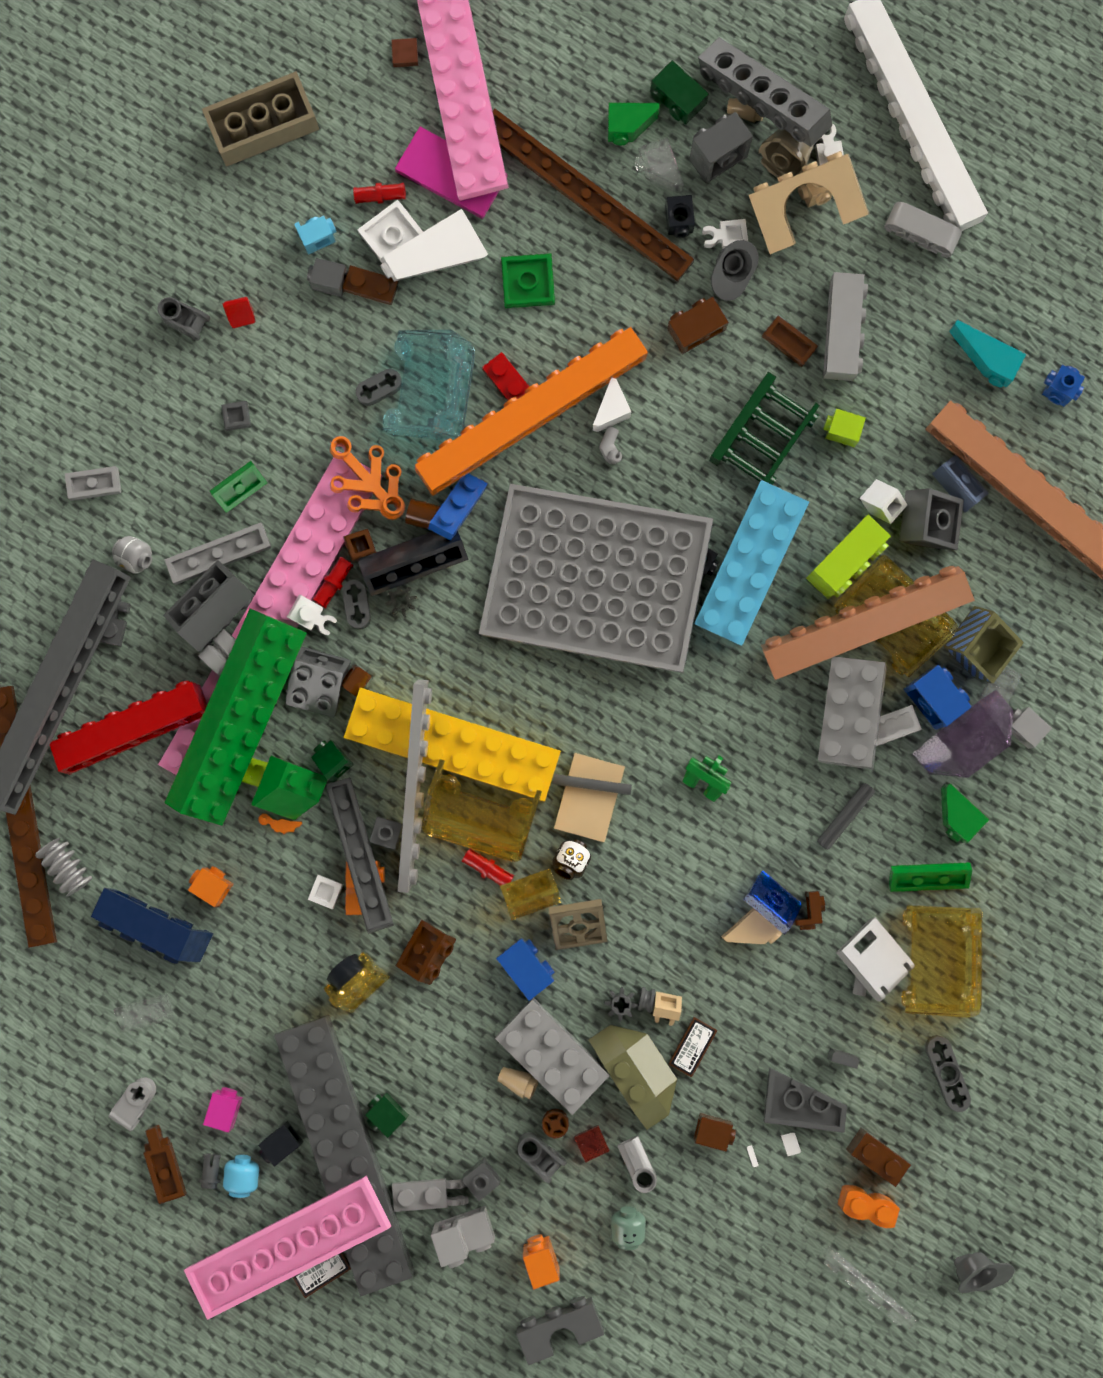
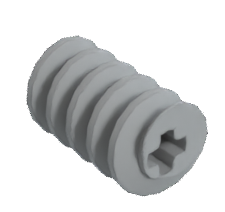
[35,838,92,897]

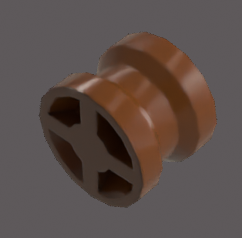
[542,1108,569,1139]

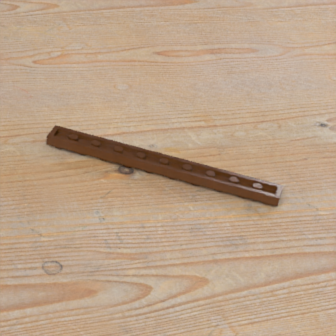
[493,108,694,282]
[0,686,57,948]

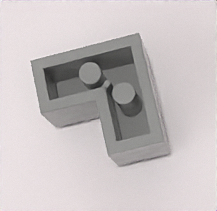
[431,1206,495,1268]

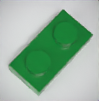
[210,461,267,513]

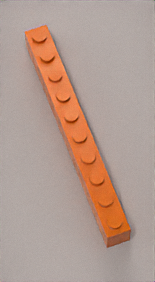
[415,327,648,496]

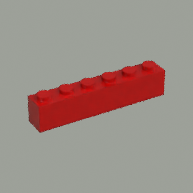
[50,681,207,775]

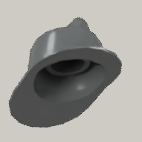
[711,240,759,301]
[954,1252,1015,1294]

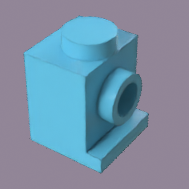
[294,216,337,255]

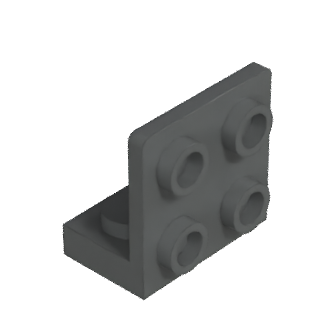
[285,647,351,718]

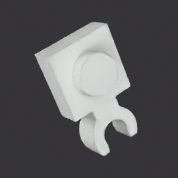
[815,124,844,166]
[702,219,748,249]
[287,595,337,635]

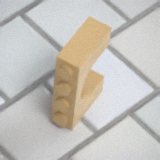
[749,151,869,254]

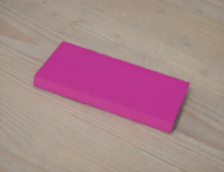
[395,127,507,219]

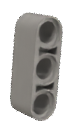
[884,202,962,258]

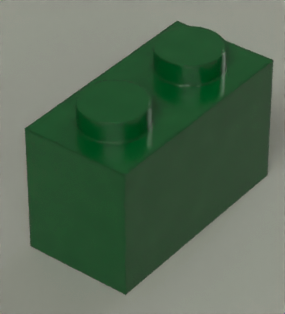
[650,60,709,124]

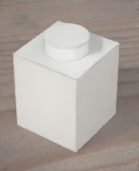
[860,479,907,524]

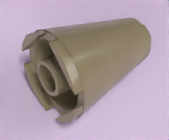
[758,129,814,177]

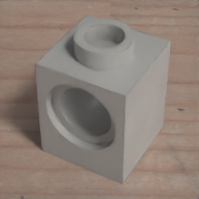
[1005,707,1052,749]

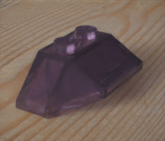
[912,690,1013,778]

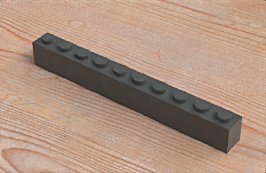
[0,559,131,815]

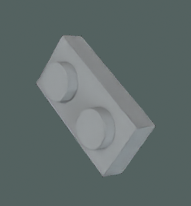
[65,466,121,501]

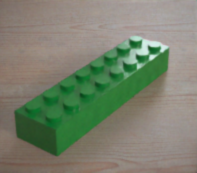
[164,608,307,826]

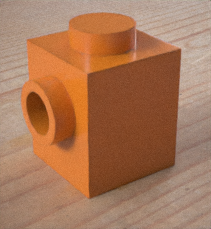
[188,866,233,907]

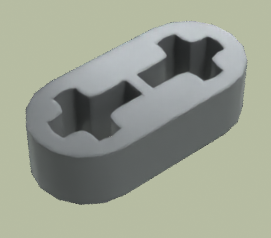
[356,369,402,406]
[343,580,371,629]

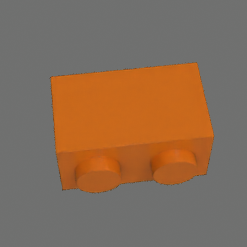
[523,1234,560,1290]

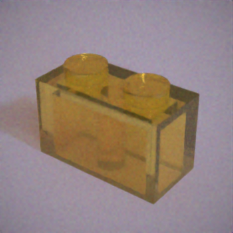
[500,868,561,921]

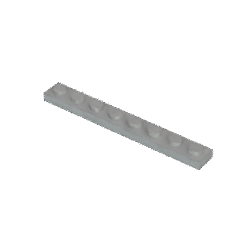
[398,679,432,893]

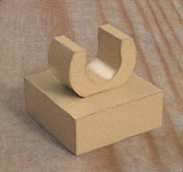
[653,992,682,1026]

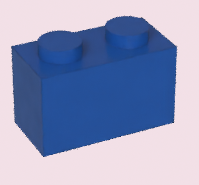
[496,938,555,1001]

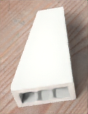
[380,209,488,282]

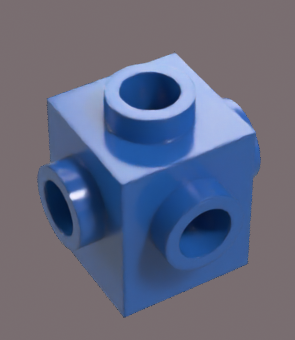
[1042,364,1085,407]

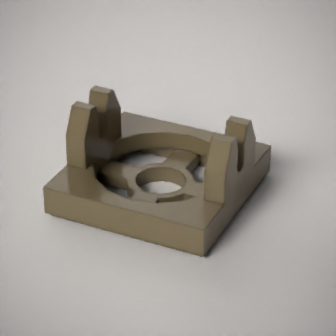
[548,899,608,950]

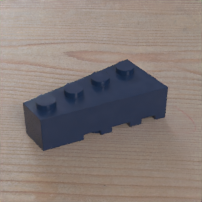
[91,888,213,964]

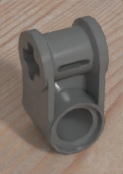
[157,297,210,341]
[517,1132,567,1183]

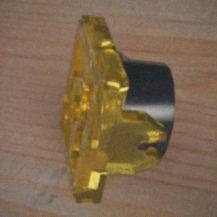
[324,952,390,1013]

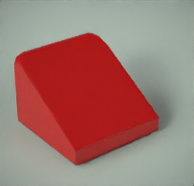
[222,297,256,328]

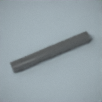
[553,774,632,795]

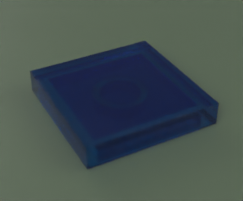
[743,871,802,935]

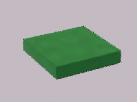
[501,253,555,308]

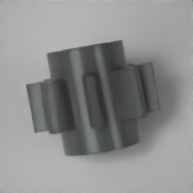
[604,987,638,1021]

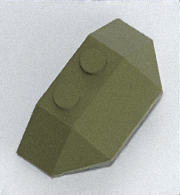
[588,1025,677,1130]

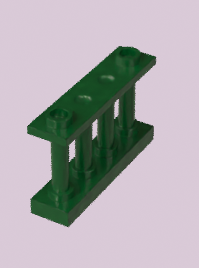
[709,371,820,485]

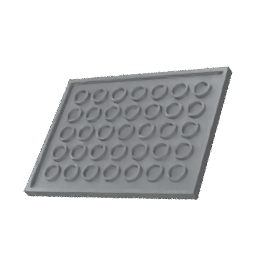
[479,484,713,673]

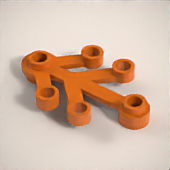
[330,436,405,520]

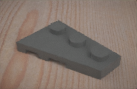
[763,1067,847,1133]

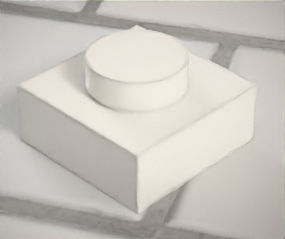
[308,875,343,909]

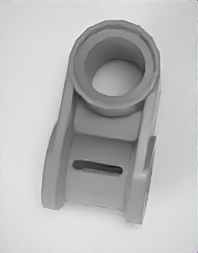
[108,1077,156,1132]

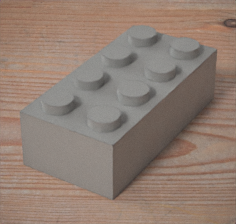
[818,657,887,770]
[495,998,610,1115]

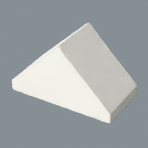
[593,377,631,432]

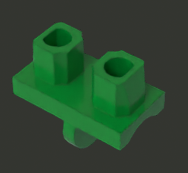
[682,755,732,802]

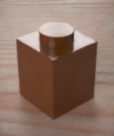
[693,1113,736,1152]

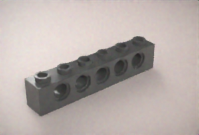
[698,37,832,147]

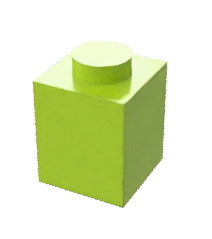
[823,409,866,447]

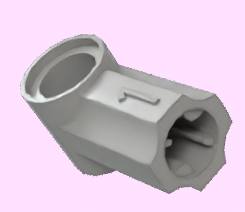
[617,1136,657,1193]

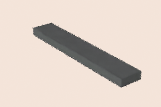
[325,777,394,934]

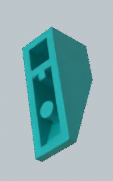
[949,320,1026,388]

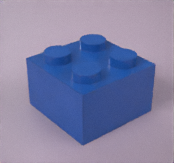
[903,665,972,730]

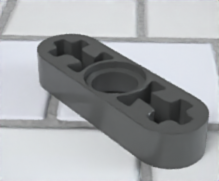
[925,1035,971,1112]

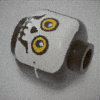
[552,839,591,880]

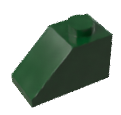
[311,740,354,782]

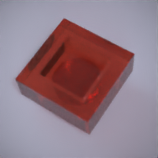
[574,1125,610,1163]

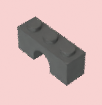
[516,1296,604,1366]

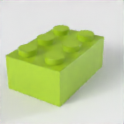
[806,514,891,599]

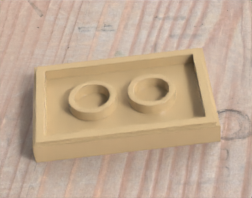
[554,753,625,842]

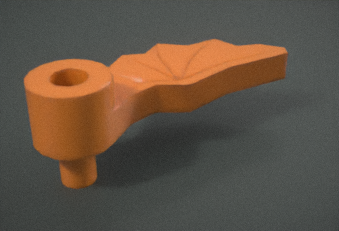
[258,813,302,834]

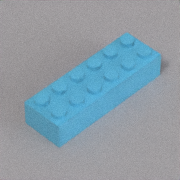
[694,480,809,646]

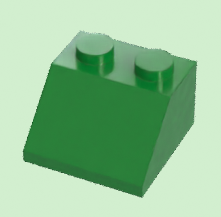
[251,756,327,820]

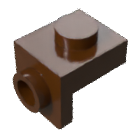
[792,891,825,930]

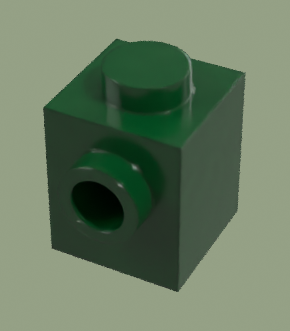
[365,1092,409,1138]

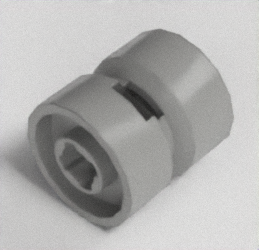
[198,629,236,676]

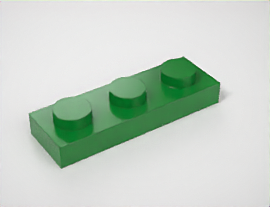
[889,862,972,892]

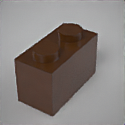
[667,297,729,355]
[846,1128,911,1187]

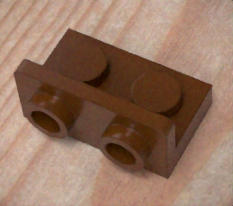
[395,920,456,985]

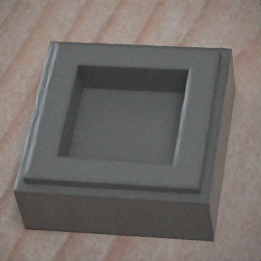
[221,401,251,431]
[827,1048,859,1069]

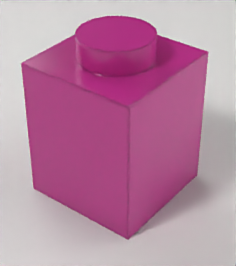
[203,1087,243,1133]

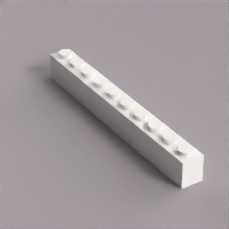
[844,0,988,231]

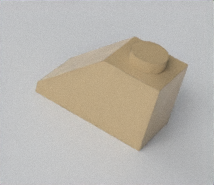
[721,902,784,944]

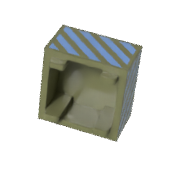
[944,606,1024,684]

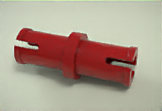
[353,183,406,204]
[312,557,354,609]
[461,848,515,890]

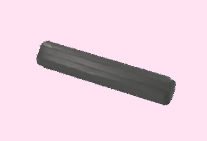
[817,783,875,850]

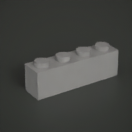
[823,272,868,381]

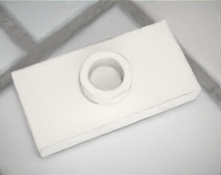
[877,705,922,746]

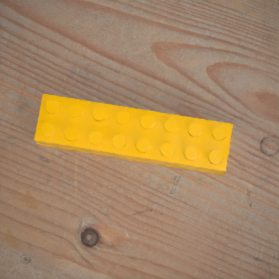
[344,688,561,802]

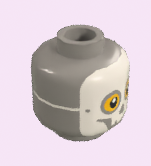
[112,536,152,574]

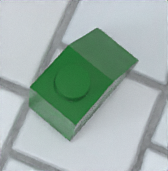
[608,103,659,146]
[941,783,989,843]

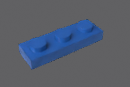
[428,473,488,541]

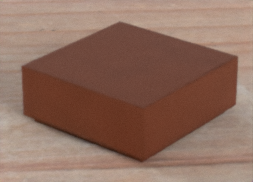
[392,38,418,67]

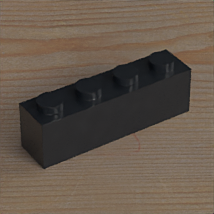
[358,531,469,596]

